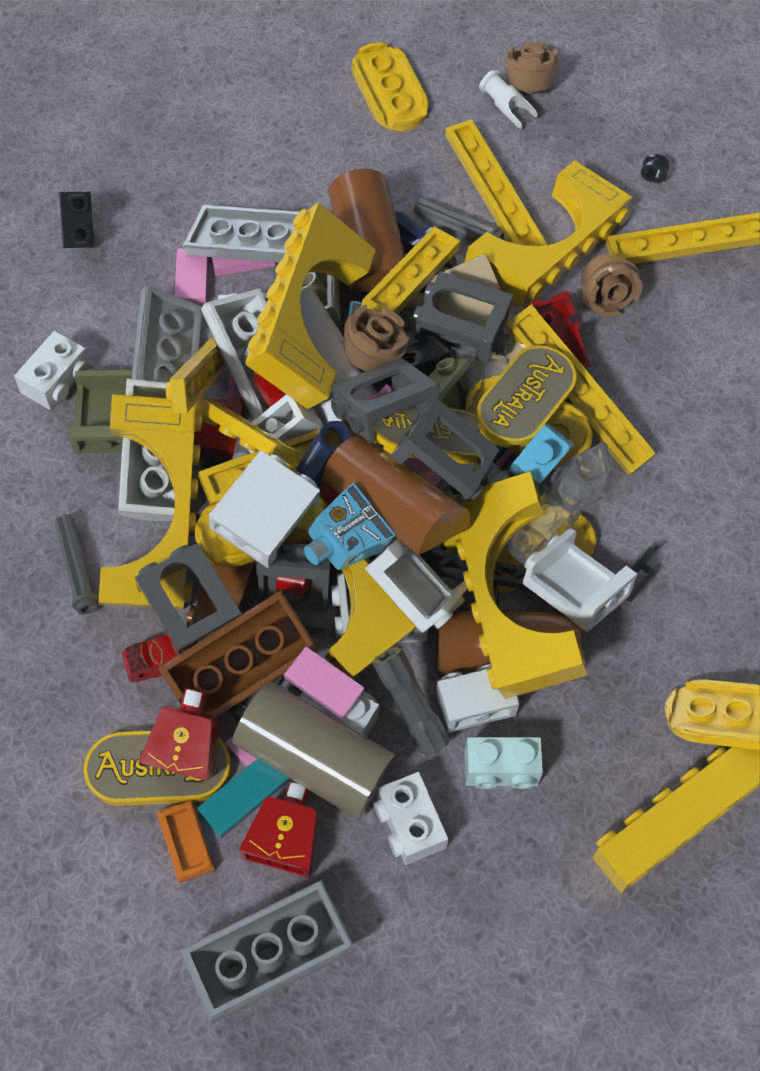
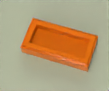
[157,800,215,884]

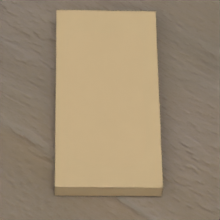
[428,254,523,387]

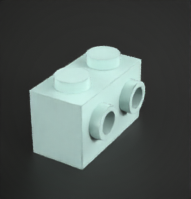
[464,737,543,789]

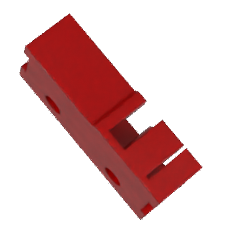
[524,290,591,369]

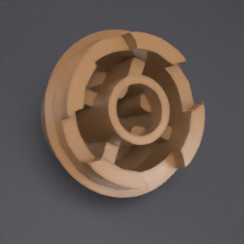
[504,42,561,93]
[581,254,643,317]
[344,305,409,371]

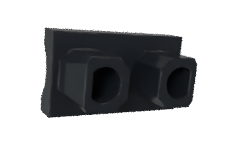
[59,191,94,248]

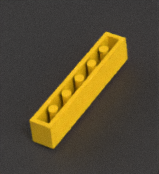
[593,746,760,894]

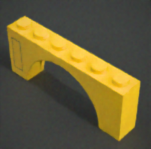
[464,160,632,309]
[245,202,376,409]
[98,394,202,609]
[235,468,417,680]
[451,471,589,699]

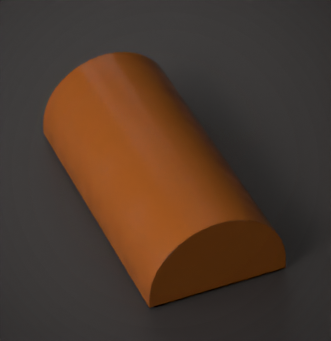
[328,169,405,292]
[322,435,470,555]
[158,590,319,717]
[437,609,581,681]

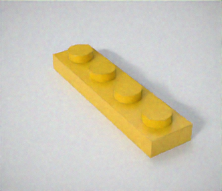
[361,226,460,314]
[195,396,300,465]

